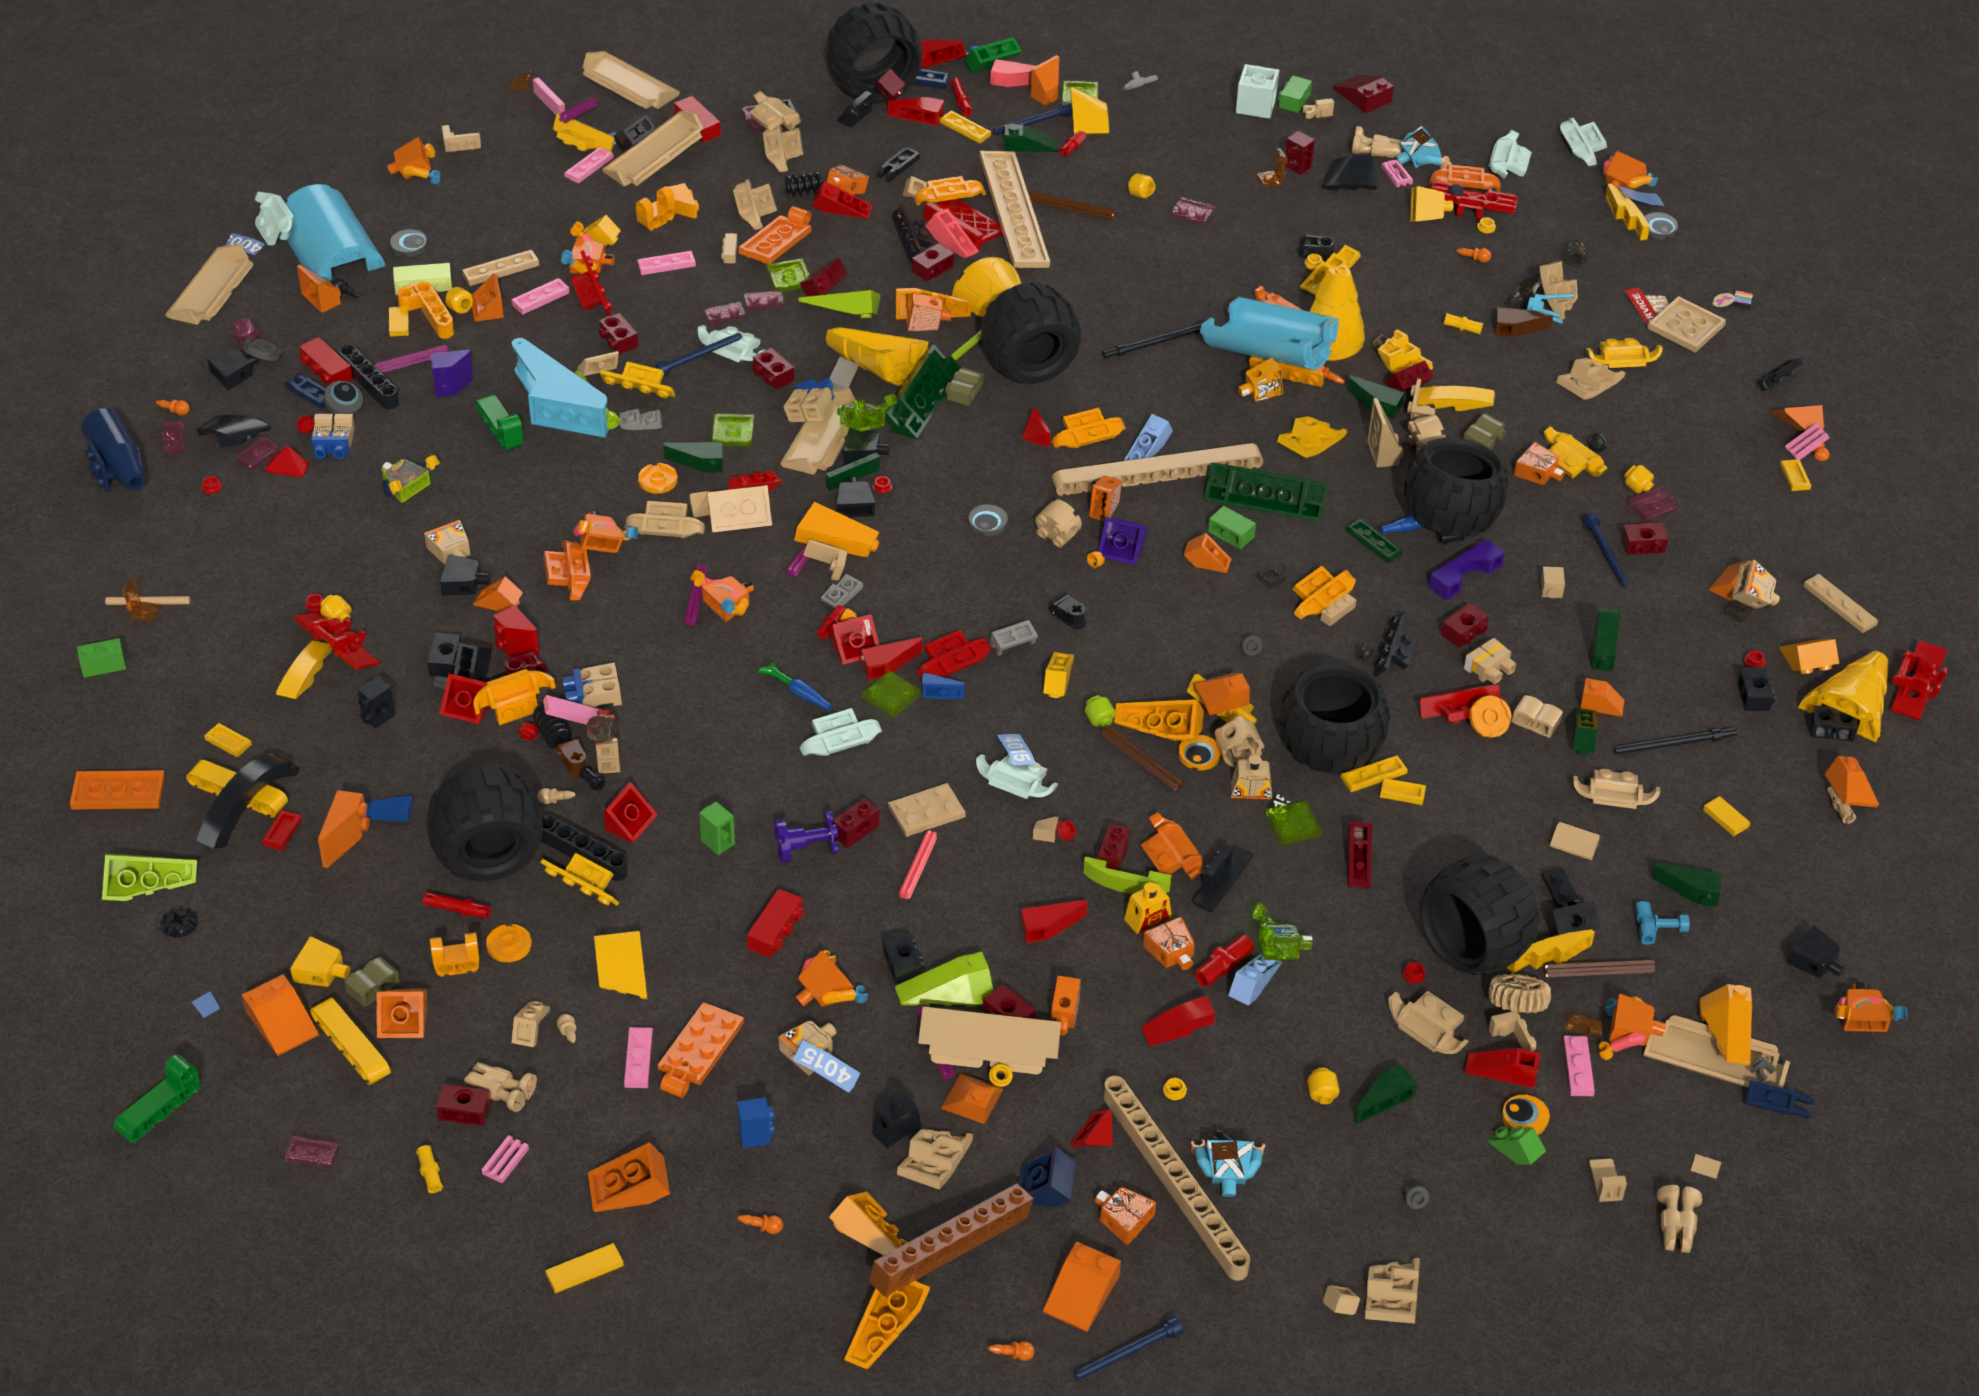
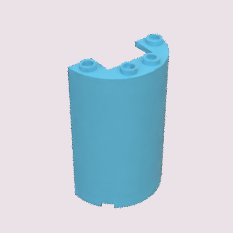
[286,184,385,282]
[1200,297,1339,370]

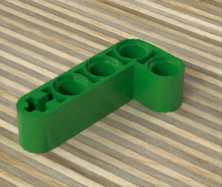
[475,394,524,451]
[113,1054,200,1143]

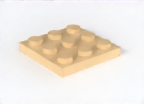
[1647,296,1726,353]

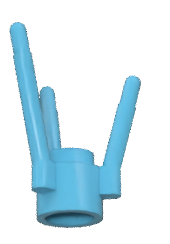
[1527,294,1574,323]

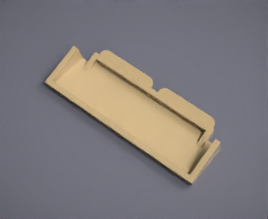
[583,51,680,109]
[602,111,704,186]
[165,243,254,325]
[780,388,863,475]
[918,1007,1061,1074]
[1643,1015,1790,1088]

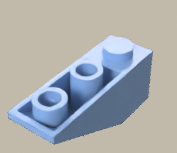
[1124,414,1173,461]
[1228,953,1282,1005]

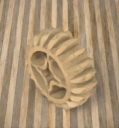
[1488,973,1551,1013]

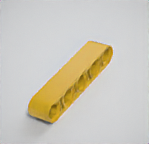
[186,760,288,818]
[310,998,391,1086]

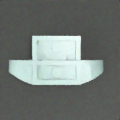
[1560,117,1607,166]
[1488,130,1531,179]
[255,192,293,245]
[698,325,765,362]
[800,708,882,756]
[976,754,1058,799]

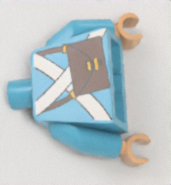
[1396,126,1452,169]
[1191,1140,1265,1197]

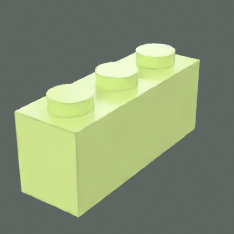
[393,263,452,295]

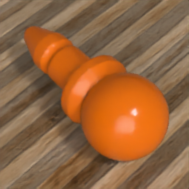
[1456,248,1491,263]
[1316,365,1344,384]
[156,399,190,416]
[1811,438,1829,461]
[738,1214,783,1234]
[988,1341,1035,1361]

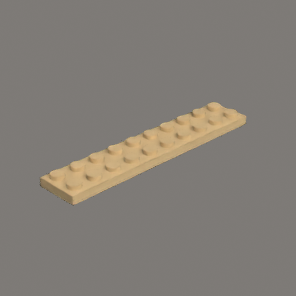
[979,151,1050,268]

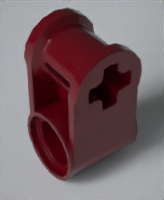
[505,650,547,676]

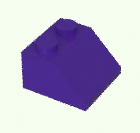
[430,349,473,397]
[1098,517,1148,565]

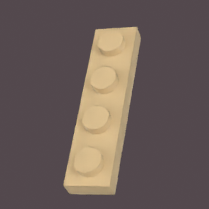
[462,250,539,286]
[1803,574,1878,633]

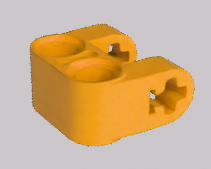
[636,186,675,231]
[430,932,479,977]

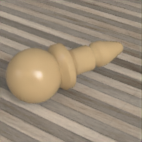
[537,788,576,804]
[557,1014,576,1043]

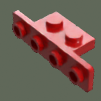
[570,250,612,317]
[1419,684,1500,723]

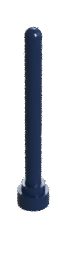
[993,102,1072,135]
[655,333,742,376]
[1582,513,1629,587]
[1074,1316,1183,1379]

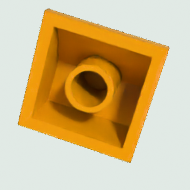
[1779,639,1839,674]

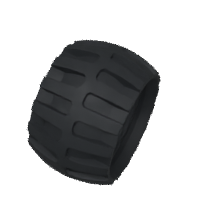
[826,3,923,103]

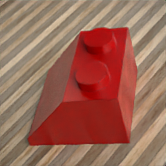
[493,605,540,658]
[826,614,880,665]

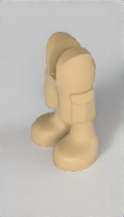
[1352,126,1402,158]
[464,1062,537,1112]
[1657,1185,1702,1253]

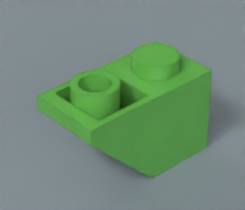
[1488,1126,1546,1165]

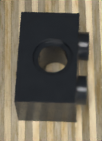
[427,633,461,677]
[1738,667,1776,711]
[357,676,395,729]
[1545,901,1600,937]
[882,931,925,984]

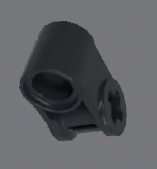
[1298,235,1334,260]
[1049,594,1086,629]

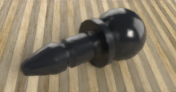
[330,278,361,298]

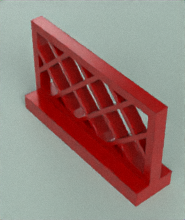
[923,199,1003,250]

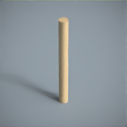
[105,596,190,605]

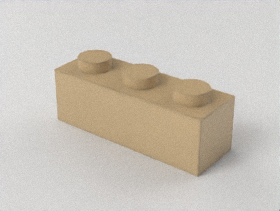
[722,233,737,263]
[1320,593,1356,626]

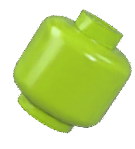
[1084,695,1115,728]

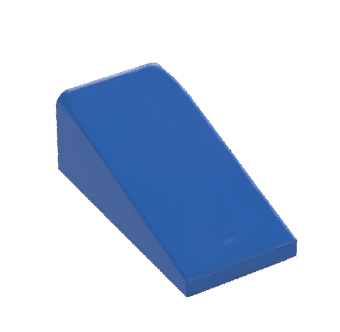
[922,673,965,699]
[367,796,413,822]

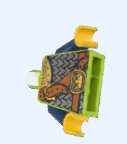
[381,455,440,503]

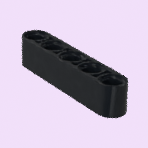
[339,344,399,409]
[541,815,628,881]

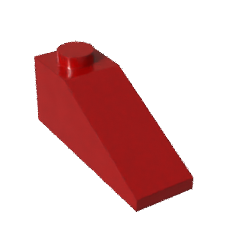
[888,97,944,126]

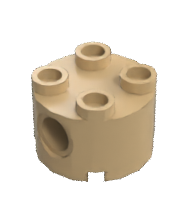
[1408,414,1446,453]
[1036,499,1082,548]
[1215,716,1264,767]

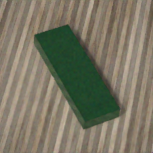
[826,453,880,491]
[1346,518,1402,563]

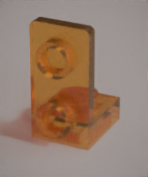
[1257,148,1287,189]
[123,578,161,623]

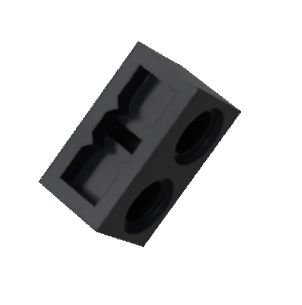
[613,114,656,152]
[1810,705,1857,742]

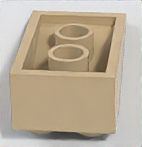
[1367,398,1403,467]

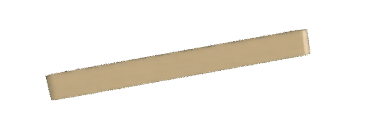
[1052,443,1263,496]
[1104,1076,1250,1281]

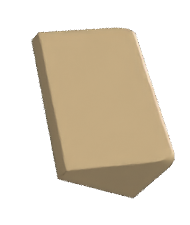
[578,351,619,376]
[1550,822,1600,860]

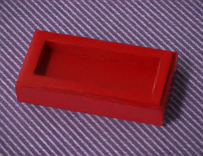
[262,810,302,851]

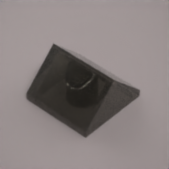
[1504,273,1544,310]

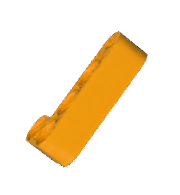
[397,282,454,339]

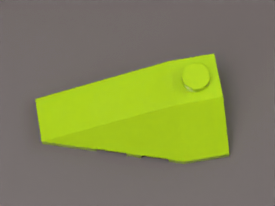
[799,290,880,319]
[102,853,197,901]
[895,952,994,1007]

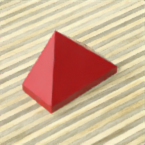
[1022,408,1051,447]
[265,445,309,478]
[1070,1109,1113,1147]

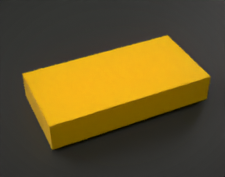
[389,306,409,337]
[1780,459,1811,491]
[204,723,252,757]
[1380,778,1426,805]
[1703,796,1751,836]

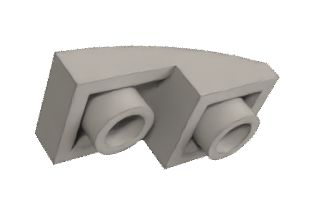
[620,409,662,430]
[821,574,863,608]

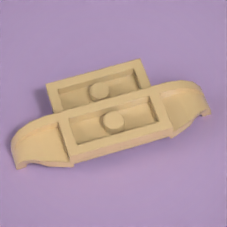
[749,91,801,131]
[763,124,804,172]
[733,179,777,230]
[625,501,705,538]
[1574,769,1660,809]
[1389,991,1469,1054]

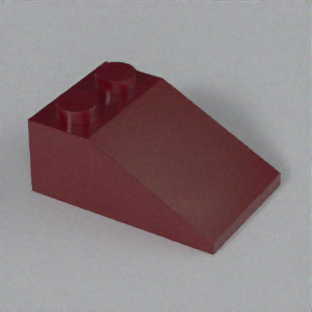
[1332,75,1394,114]

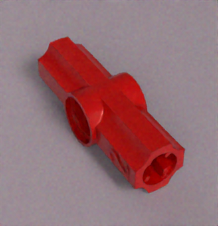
[1194,935,1254,987]

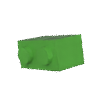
[1278,76,1312,113]
[1208,506,1256,549]
[77,638,126,678]
[699,802,735,855]

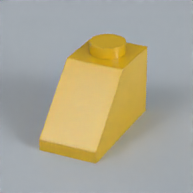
[577,215,621,246]

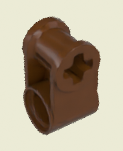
[556,738,588,778]

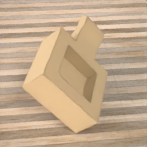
[1303,99,1334,119]

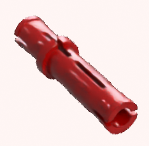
[950,78,973,116]
[423,891,491,919]

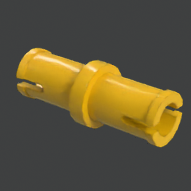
[1444,313,1483,335]
[416,1145,443,1193]

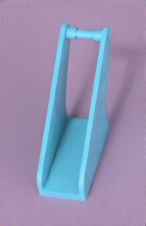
[512,338,609,437]

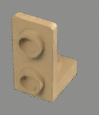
[442,125,481,152]
[1407,379,1435,420]
[803,540,848,580]
[511,1001,550,1047]
[1489,1011,1536,1052]
[1589,1159,1627,1202]

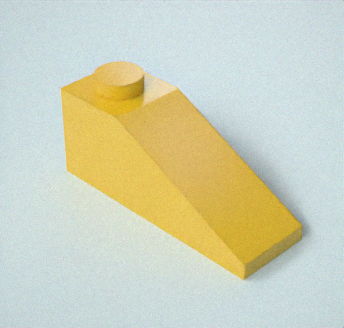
[1043,652,1074,698]

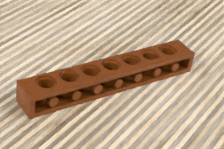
[869,1184,1033,1297]

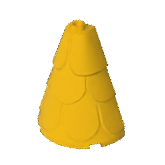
[952,257,1022,317]
[1310,264,1365,360]
[826,327,928,385]
[1798,651,1888,742]

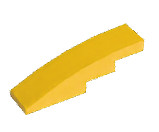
[1605,184,1650,240]
[1300,245,1361,296]
[1413,386,1495,411]
[276,640,332,699]
[1507,929,1595,974]

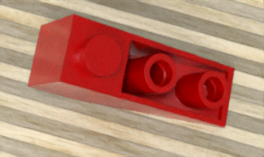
[921,40,967,69]
[812,181,872,219]
[727,471,783,492]
[861,637,922,680]
[1020,900,1087,943]
[1465,1048,1541,1088]

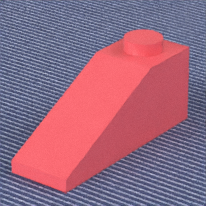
[990,59,1036,87]
[925,208,979,259]

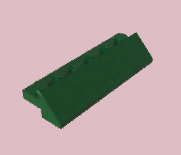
[882,344,962,439]
[1204,462,1329,522]

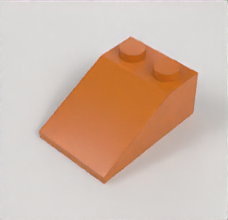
[318,790,370,868]
[242,974,319,1056]
[588,1142,670,1212]
[1043,1242,1121,1332]

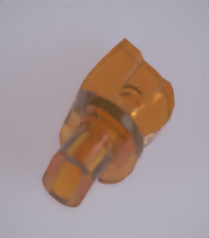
[1564,1014,1602,1037]

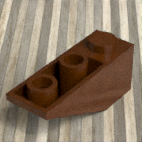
[1495,308,1553,337]

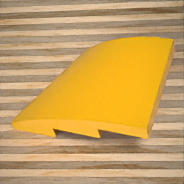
[1071,88,1109,135]
[1378,329,1433,374]
[1277,416,1348,458]
[594,931,647,999]

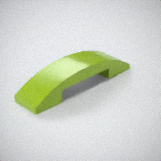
[1083,857,1172,894]

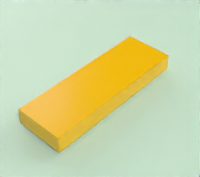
[940,111,991,144]
[1341,755,1408,792]
[545,1243,624,1293]

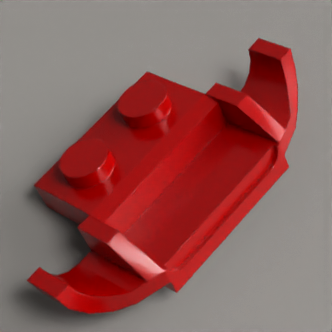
[917,630,993,680]

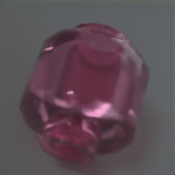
[231,319,260,347]

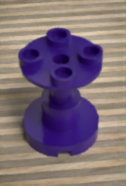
[774,810,839,863]

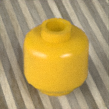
[1128,173,1155,199]
[445,287,473,314]
[1624,465,1654,494]
[320,595,351,625]
[1307,1068,1340,1105]

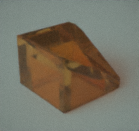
[510,71,532,91]

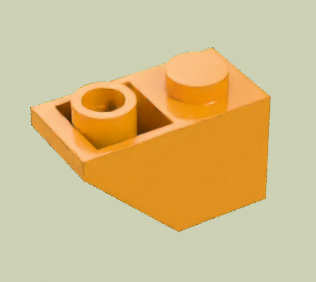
[669,183,699,218]

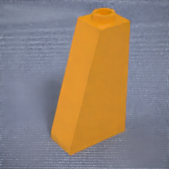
[794,502,880,557]

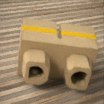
[1464,638,1516,684]

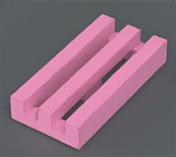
[1381,160,1413,188]
[1785,423,1829,460]
[482,1135,529,1184]

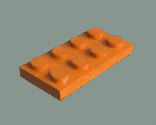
[70,770,166,810]

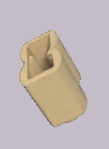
[1512,695,1563,738]

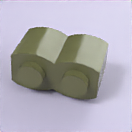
[945,367,984,406]
[1464,413,1506,450]
[345,957,400,1007]

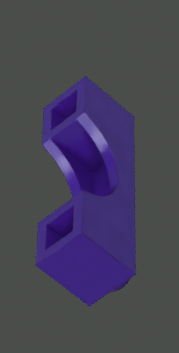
[1429,539,1505,600]

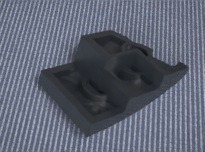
[1322,155,1379,191]
[196,415,271,448]

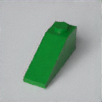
[965,37,1022,74]

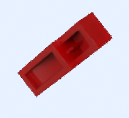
[1141,996,1215,1047]

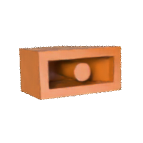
[1184,533,1231,573]
[473,576,523,612]
[1580,678,1625,717]

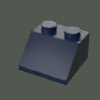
[1019,1147,1076,1207]

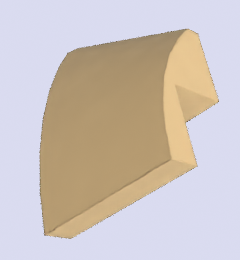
[1540,261,1578,320]
[1556,358,1626,400]
[897,1129,973,1190]
[1365,1258,1420,1323]

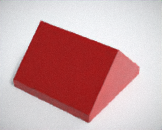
[439,673,490,724]
[603,782,658,843]

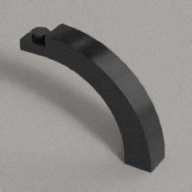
[196,753,300,849]

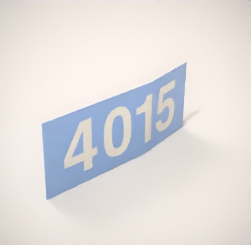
[997,734,1036,766]
[793,1040,860,1093]

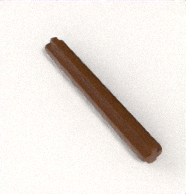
[1030,191,1116,220]
[1101,725,1183,791]
[1544,959,1656,978]

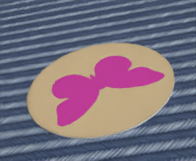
[1713,293,1734,307]

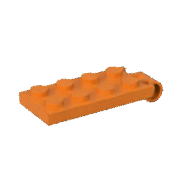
[739,206,812,264]
[658,1002,744,1098]

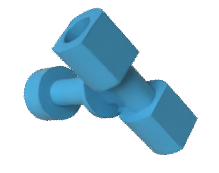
[1635,901,1690,945]

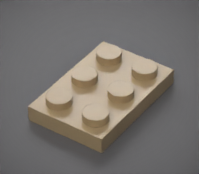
[707,485,772,532]
[888,783,966,837]

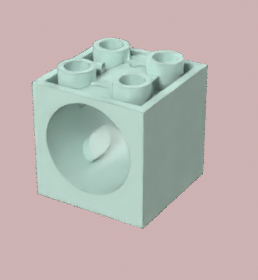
[1236,64,1279,119]

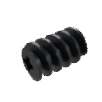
[784,171,823,198]
[533,703,572,748]

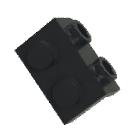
[838,91,873,128]

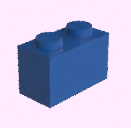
[737,1097,774,1148]

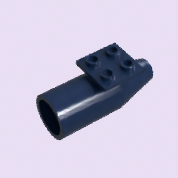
[82,408,145,493]

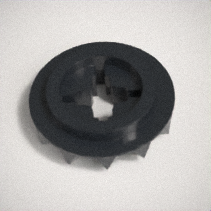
[160,907,198,938]

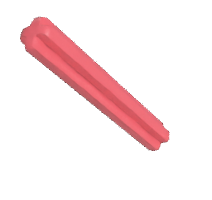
[899,830,937,899]

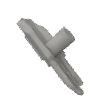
[1122,72,1158,91]

